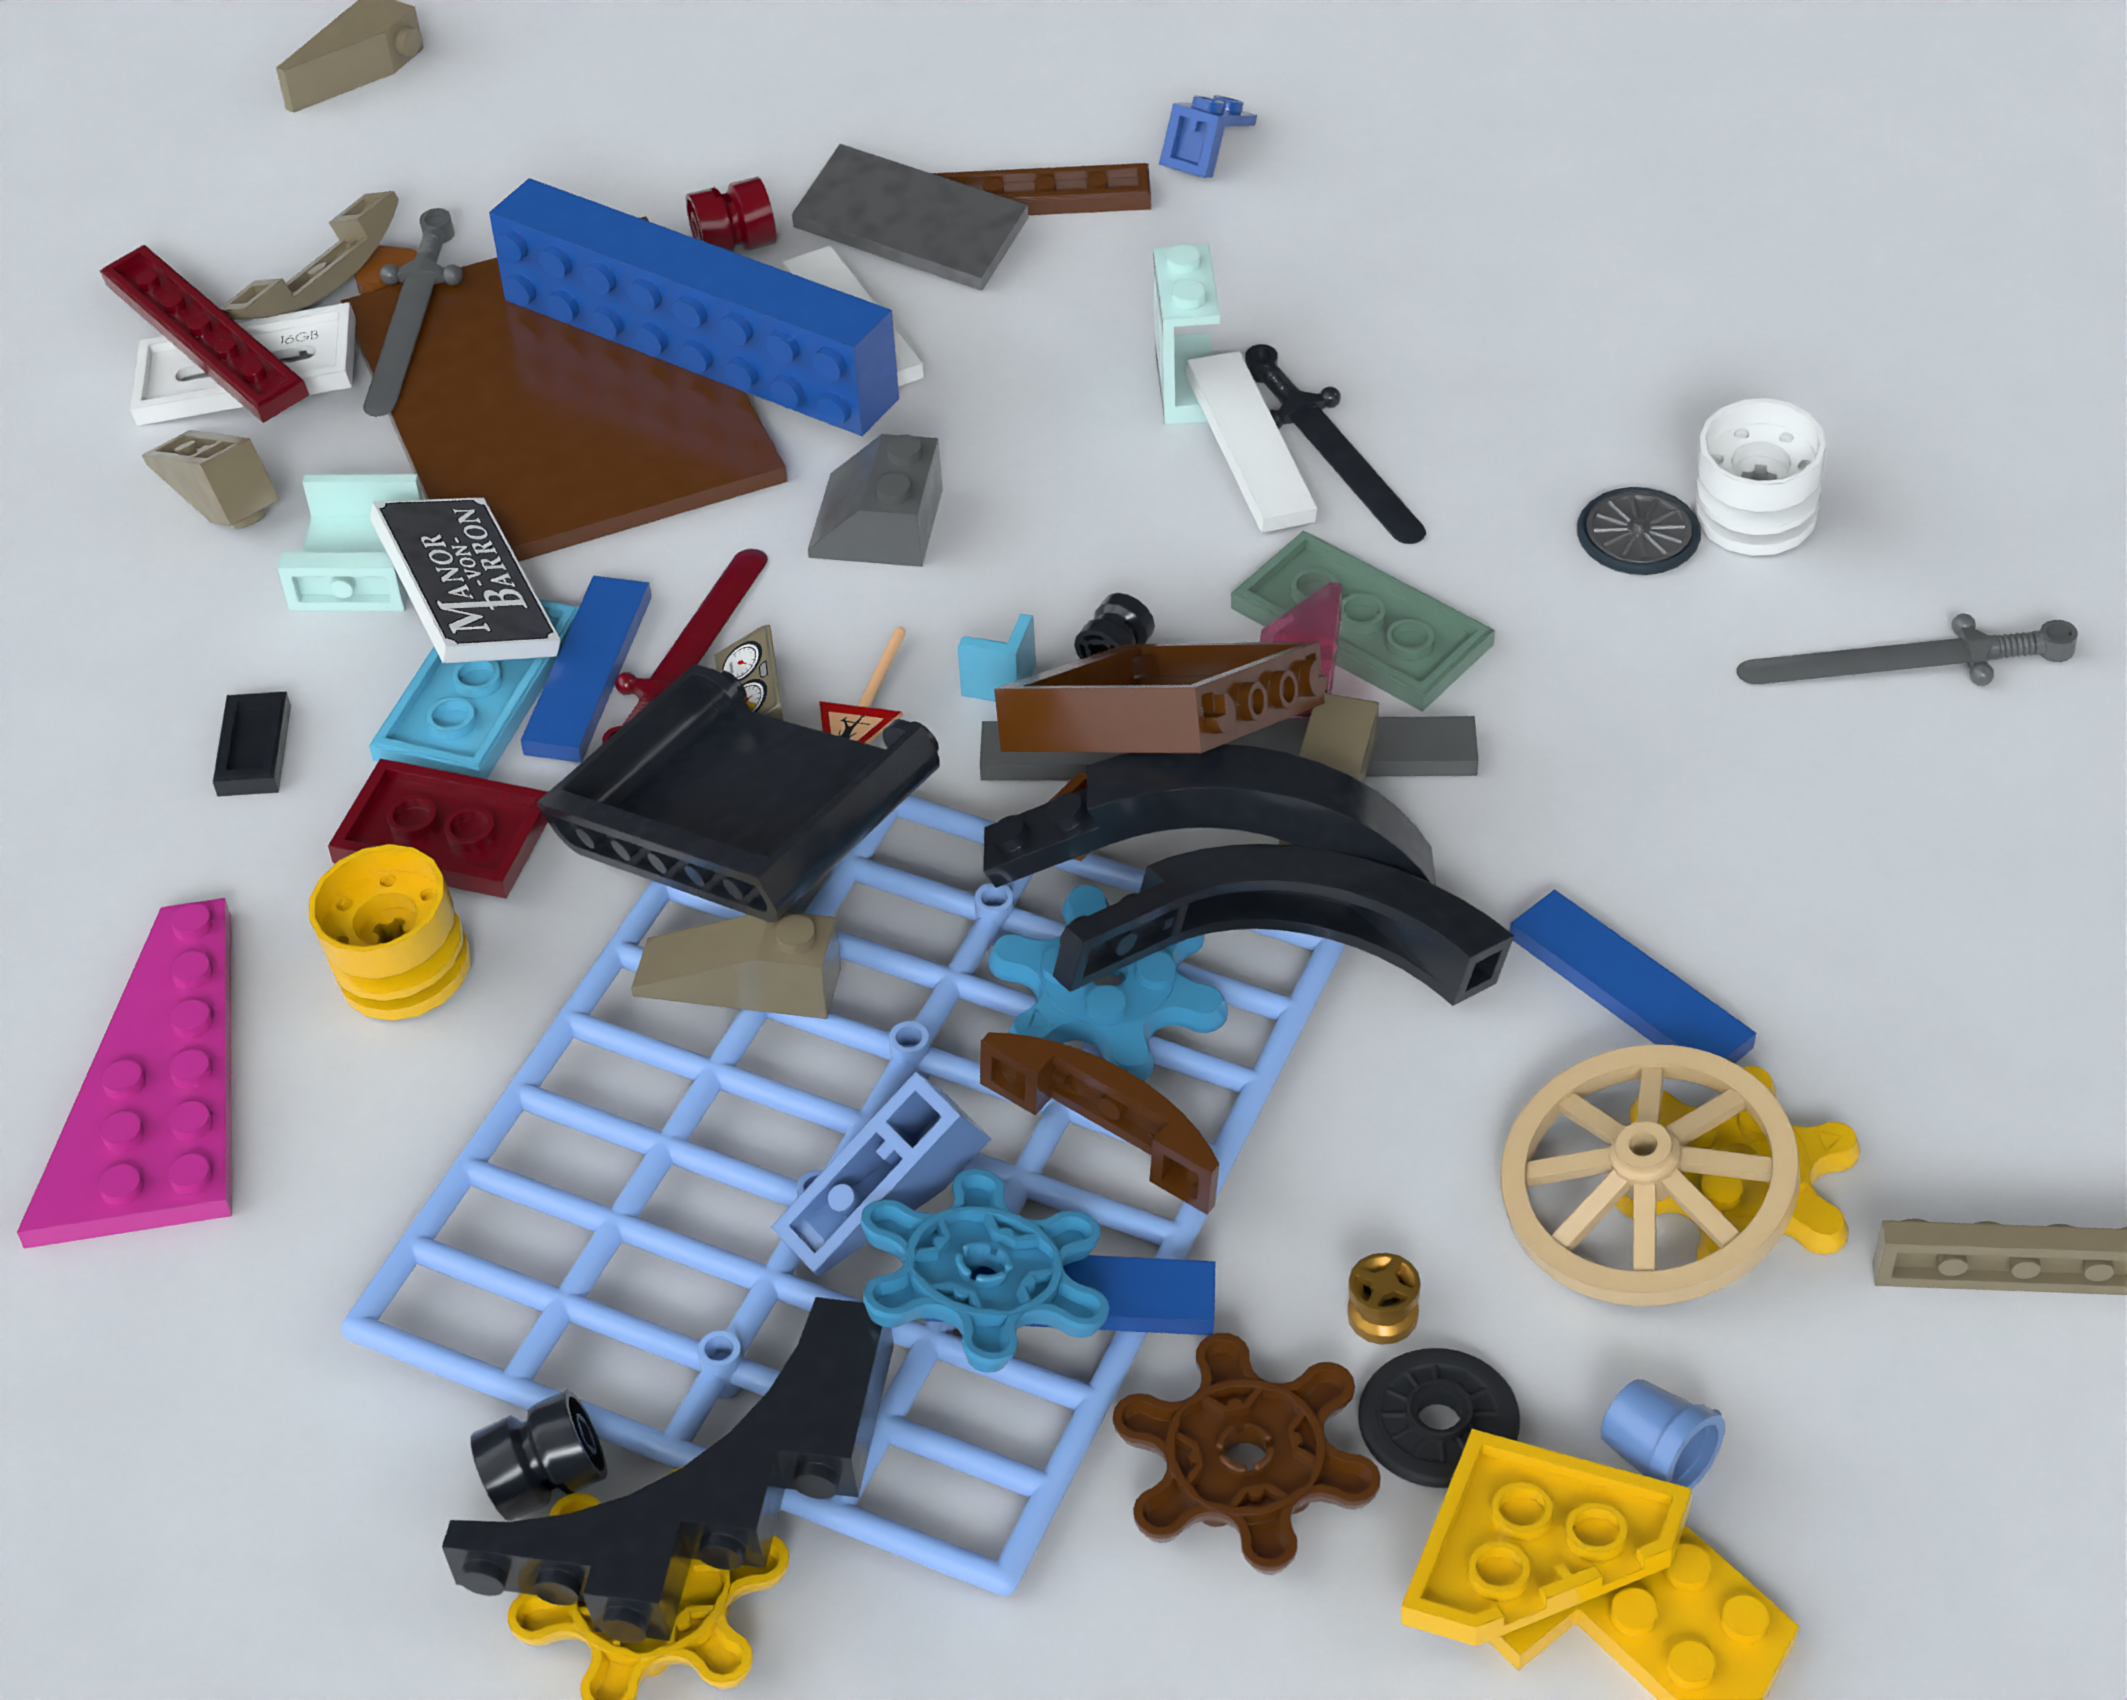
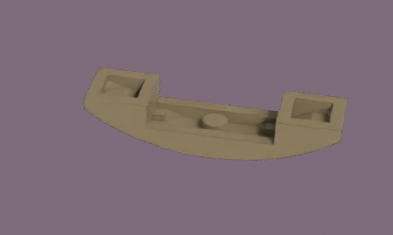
[220,191,399,320]

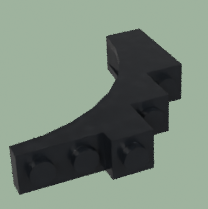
[442,1297,894,1643]

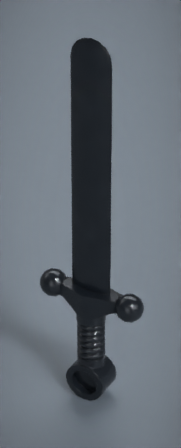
[1245,344,1426,544]

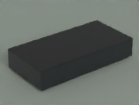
[213,691,291,797]

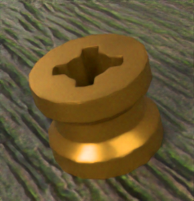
[1347,1253,1421,1345]

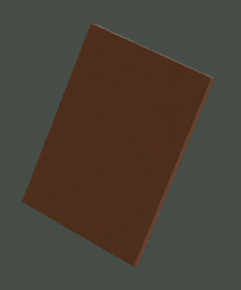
[341,216,787,562]

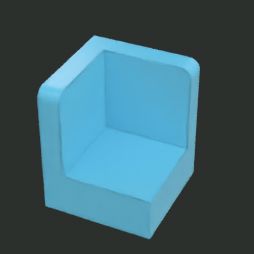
[958,613,1036,702]

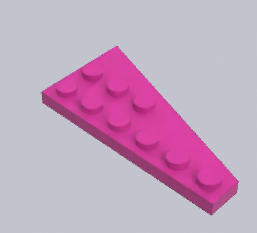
[17,898,232,1249]

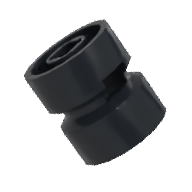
[470,1389,608,1521]

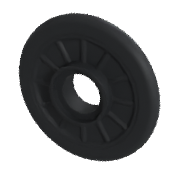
[1358,1348,1520,1488]

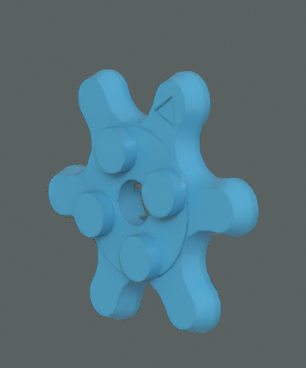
[988,885,1228,1082]
[861,1169,1110,1373]

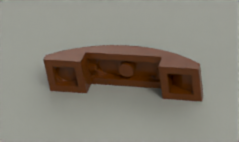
[980,1032,1219,1215]

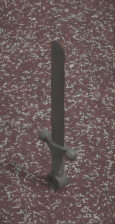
[363,208,463,417]
[1737,613,2078,686]

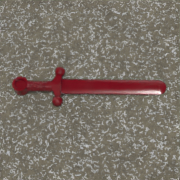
[602,549,768,743]

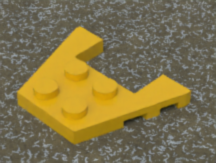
[1488,1525,1800,1700]

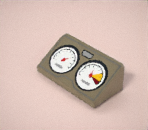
[714,625,783,720]

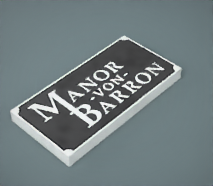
[370,498,561,663]

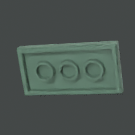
[1231,530,1495,712]

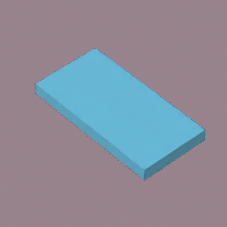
[369,599,579,779]

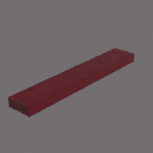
[100,245,310,423]

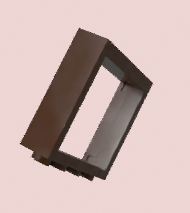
[994,641,1327,753]

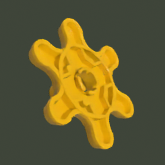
[1615,1066,1861,1260]
[507,1466,789,1700]

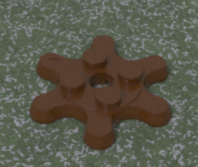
[1112,1333,1381,1575]

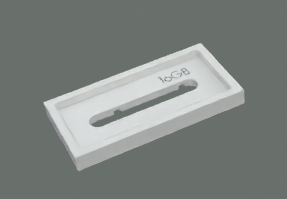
[130,302,356,426]

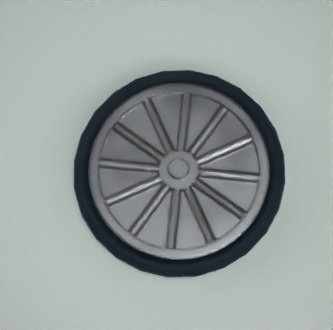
[1577,487,1701,575]

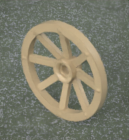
[1500,1044,1800,1306]

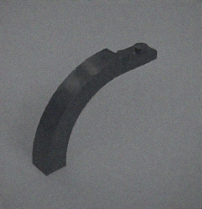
[983,744,1436,888]
[1053,844,1515,1006]

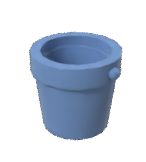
[1601,1379,1725,1489]

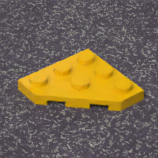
[1401,1429,1692,1646]

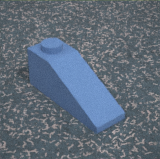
[771,1071,991,1276]

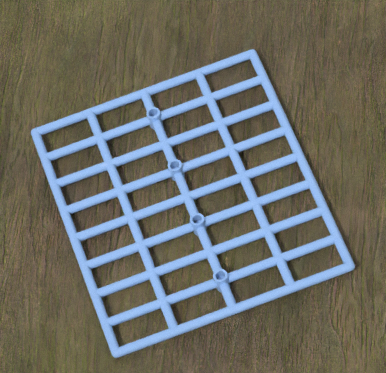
[341,795,1345,1596]

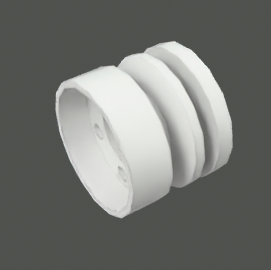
[1695,398,1826,556]

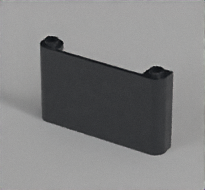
[536,664,940,922]

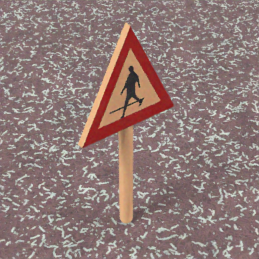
[819,627,906,744]

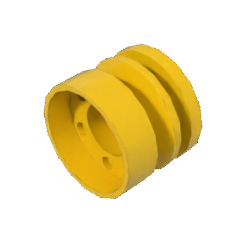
[309,844,471,1021]

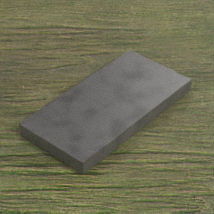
[792,144,1028,291]

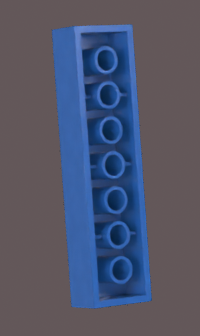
[489,178,899,437]

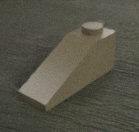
[276,0,424,112]
[142,430,280,529]
[631,911,841,1019]

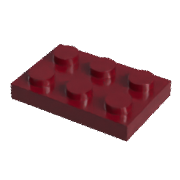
[328,758,549,899]

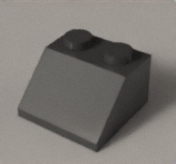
[808,434,943,567]

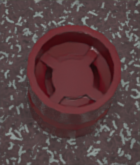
[685,176,777,252]

